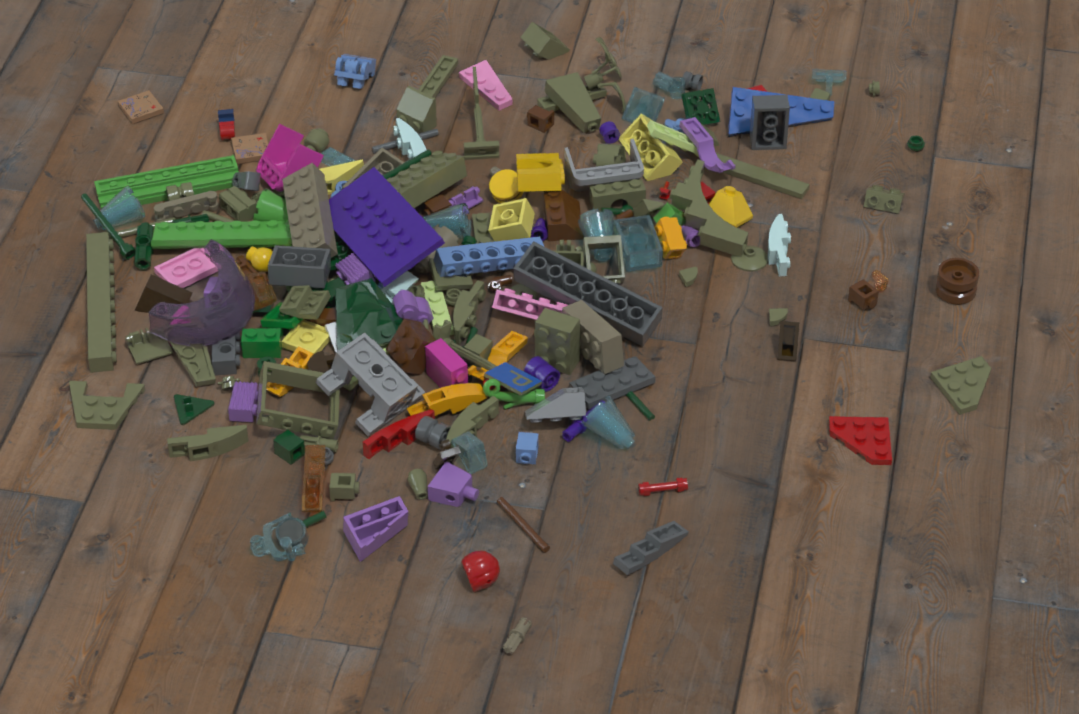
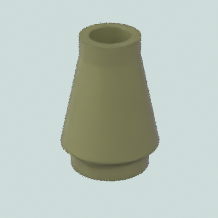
[407,469,428,500]

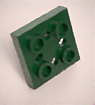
[681,88,721,125]

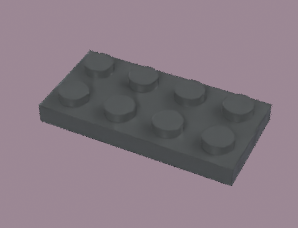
[569,356,656,409]

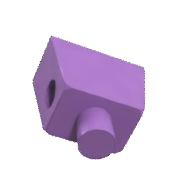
[428,462,479,507]

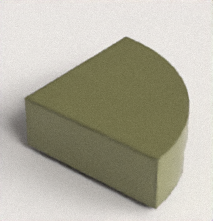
[679,266,698,287]
[769,308,788,326]

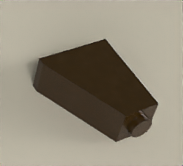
[135,274,193,316]

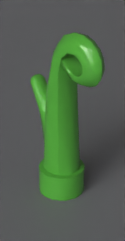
[483,379,545,409]

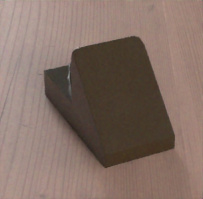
[777,321,800,360]

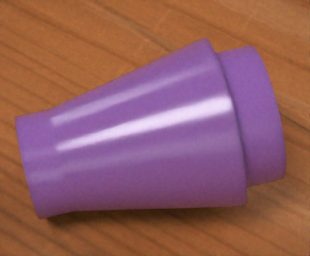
[681,224,700,247]

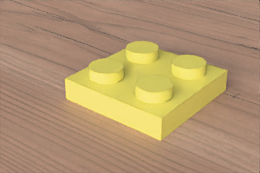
[281,319,330,354]

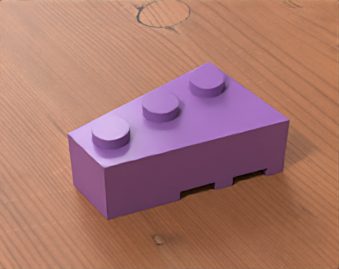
[343,496,408,562]

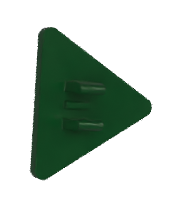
[174,394,215,425]

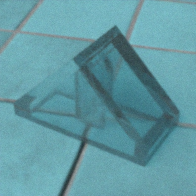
[451,431,488,474]

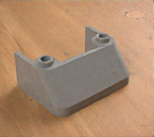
[564,139,644,191]

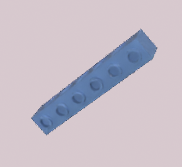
[433,237,544,277]

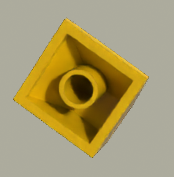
[709,186,753,228]

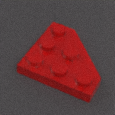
[829,416,892,465]

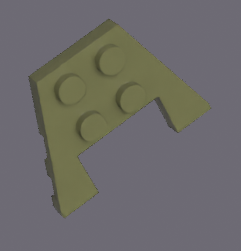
[69,381,145,430]

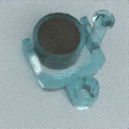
[250,513,309,561]

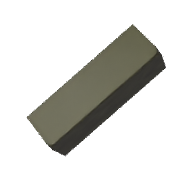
[633,199,664,223]

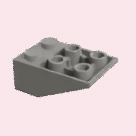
[525,387,586,422]

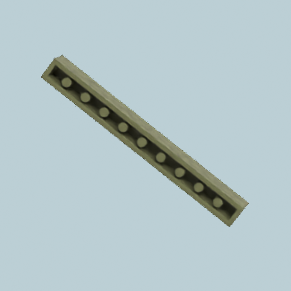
[86,232,117,373]

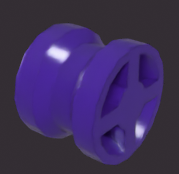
[599,121,620,144]

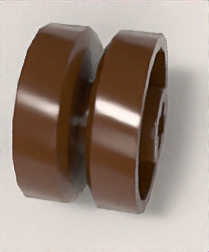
[936,258,979,304]

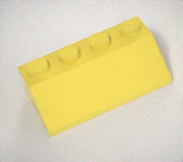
[619,113,683,181]

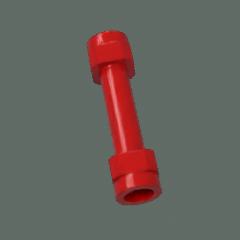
[638,477,688,496]

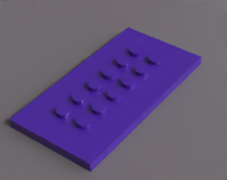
[329,167,445,287]

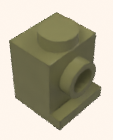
[329,473,360,502]

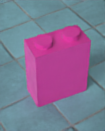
[425,338,468,388]

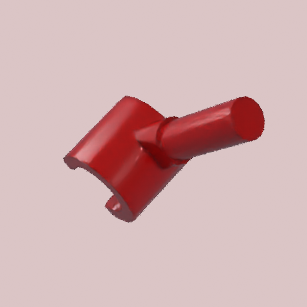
[659,181,671,200]

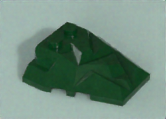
[335,278,404,351]

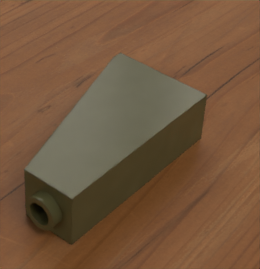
[544,72,601,133]

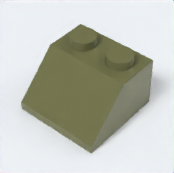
[520,22,570,60]
[396,86,437,134]

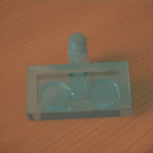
[812,69,847,96]

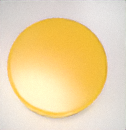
[489,169,524,204]

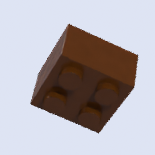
[386,319,436,375]

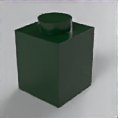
[273,429,305,465]

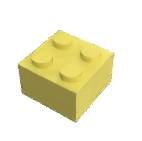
[488,198,535,242]

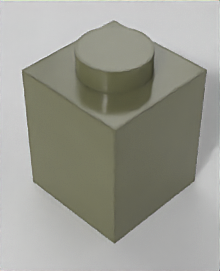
[464,334,493,368]

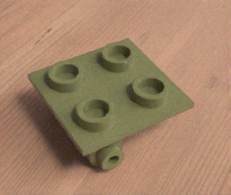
[125,324,173,364]

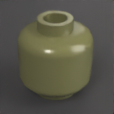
[304,128,330,154]

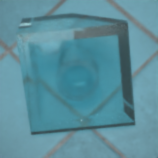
[622,87,665,123]

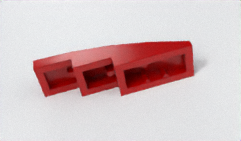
[362,409,435,459]

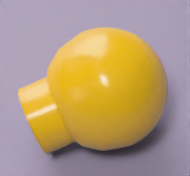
[246,246,273,273]

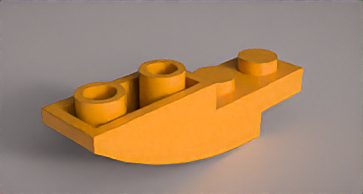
[407,383,488,416]

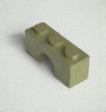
[589,179,646,214]

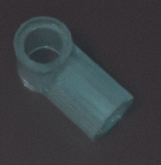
[653,72,685,99]

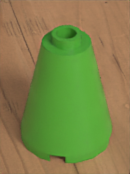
[253,188,289,221]

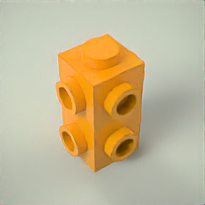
[654,217,687,259]

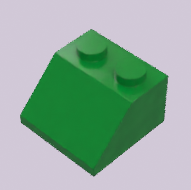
[241,328,284,358]

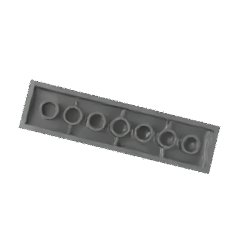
[513,241,662,347]

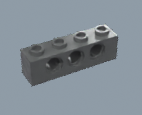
[212,309,240,376]

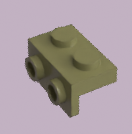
[864,185,905,213]

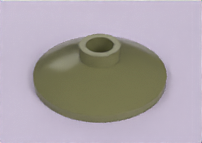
[731,246,768,271]

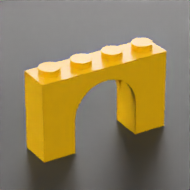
[516,153,565,192]

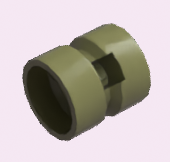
[166,182,194,201]

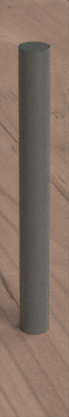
[372,129,439,153]

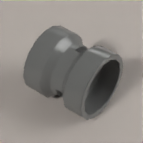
[681,71,703,91]

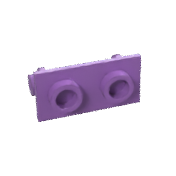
[449,186,483,216]

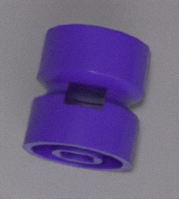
[524,356,560,392]

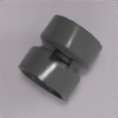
[415,416,451,449]

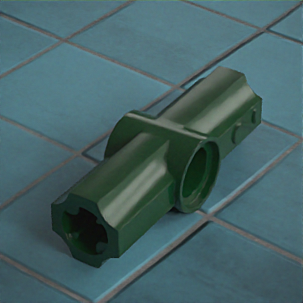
[135,222,154,270]

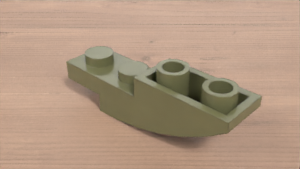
[453,280,486,345]
[446,396,499,450]
[167,425,248,461]

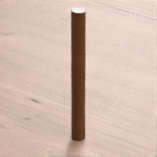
[497,497,550,553]

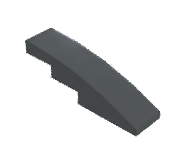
[613,521,688,575]

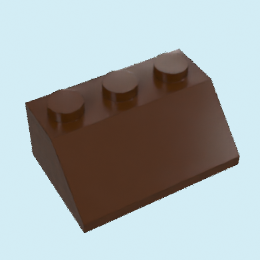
[544,189,584,241]

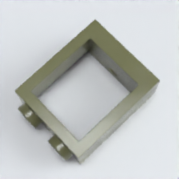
[583,235,625,285]

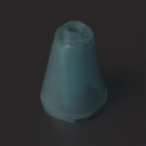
[93,185,146,230]
[423,203,471,239]
[578,209,614,262]
[581,395,636,449]

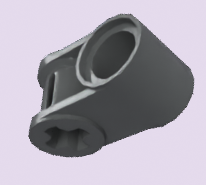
[232,171,261,191]

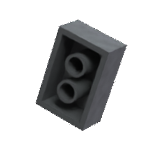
[750,95,790,150]
[268,245,331,289]

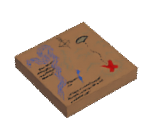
[118,90,164,124]
[231,133,268,164]

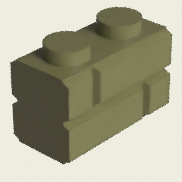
[218,186,258,222]

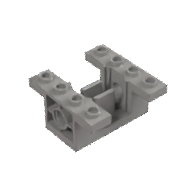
[316,333,425,437]

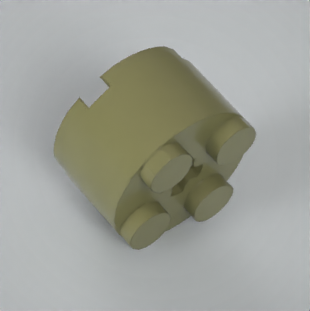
[593,143,626,167]

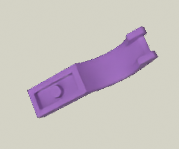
[679,117,735,173]

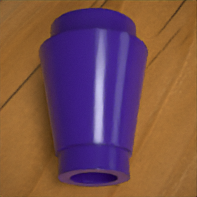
[531,218,548,241]

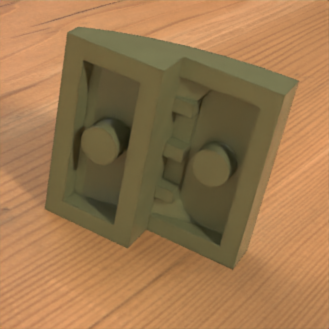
[279,285,331,319]

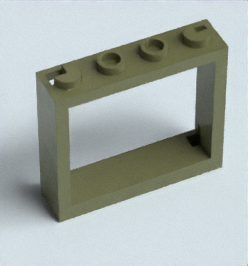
[256,361,340,439]

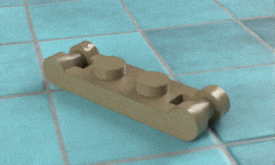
[154,191,219,222]

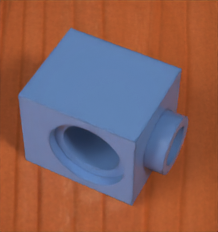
[516,432,539,464]

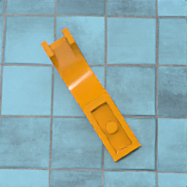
[468,331,528,381]

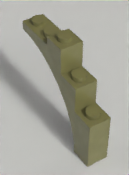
[670,160,749,257]

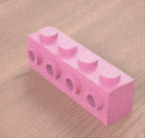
[492,288,568,320]

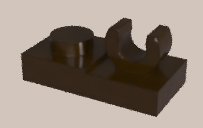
[433,439,461,469]

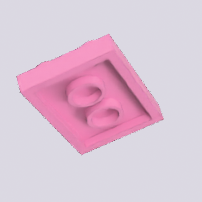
[154,248,221,288]

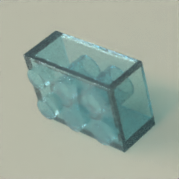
[614,215,663,272]

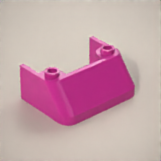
[256,123,324,192]

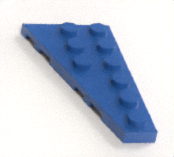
[728,87,834,137]

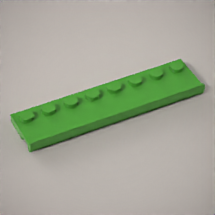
[94,155,239,212]
[151,220,293,249]

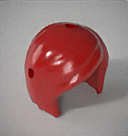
[461,550,500,593]

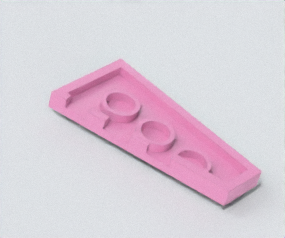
[459,60,513,111]

